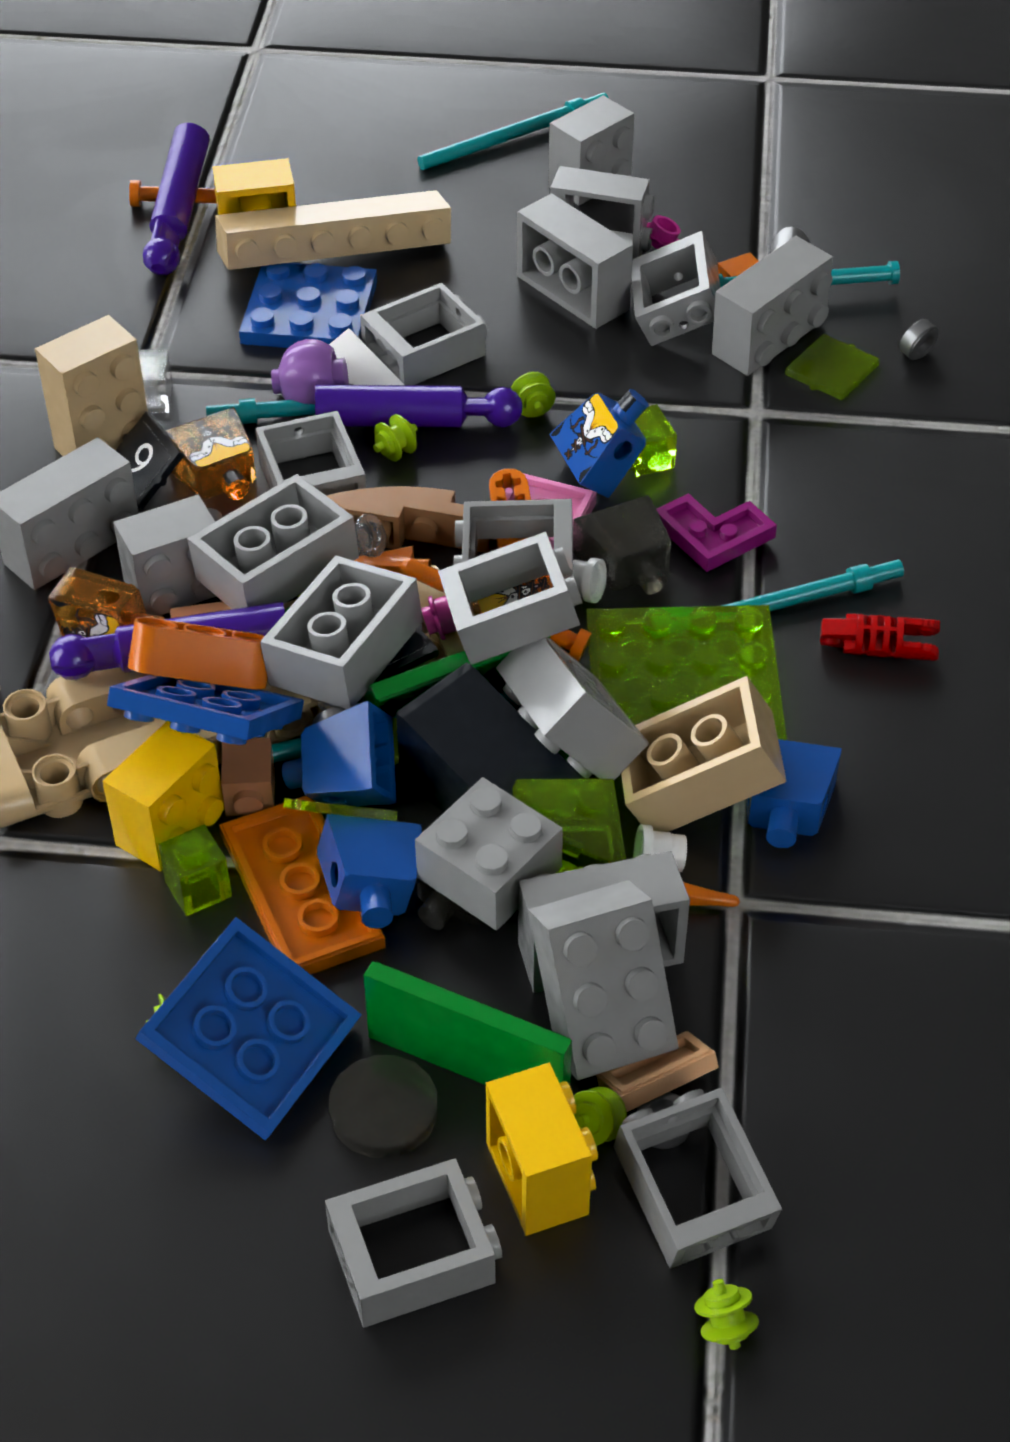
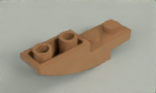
[326,486,493,553]

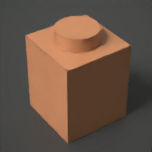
[221,738,275,816]

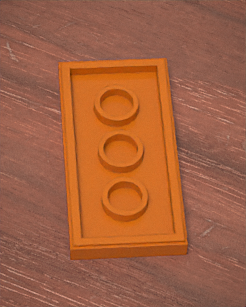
[219,796,386,975]

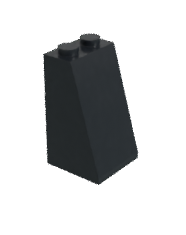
[396,662,593,841]

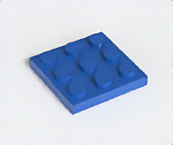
[239,263,377,348]
[107,675,304,745]
[135,917,362,1141]

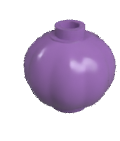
[271,339,349,404]

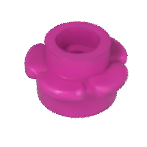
[647,215,681,249]
[421,595,457,640]

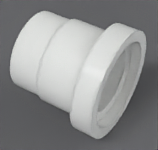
[573,558,607,603]
[633,824,687,872]

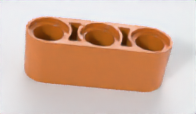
[127,617,268,690]

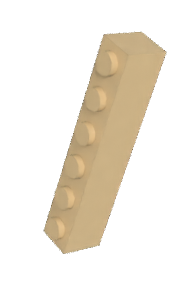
[215,190,451,270]

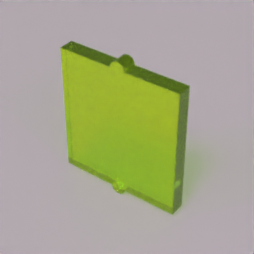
[785,334,880,400]
[283,798,397,821]

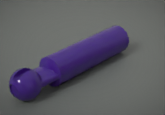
[142,123,210,275]
[315,385,522,427]
[49,602,285,681]

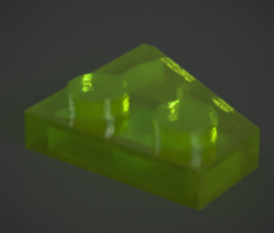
[512,779,626,864]

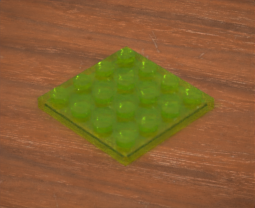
[586,605,787,740]

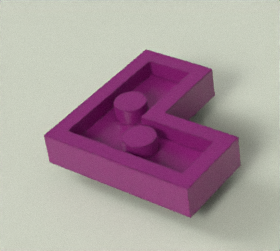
[653,493,777,572]

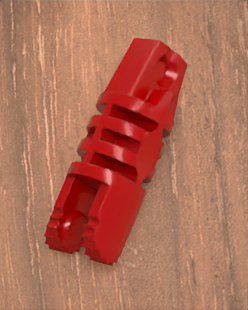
[820,613,941,661]

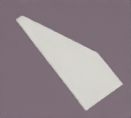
[329,328,404,385]

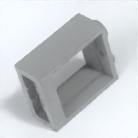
[550,166,655,259]
[631,231,721,346]
[360,282,488,385]
[256,411,366,495]
[454,499,573,597]
[438,532,583,665]
[613,1088,782,1269]
[325,1158,502,1328]

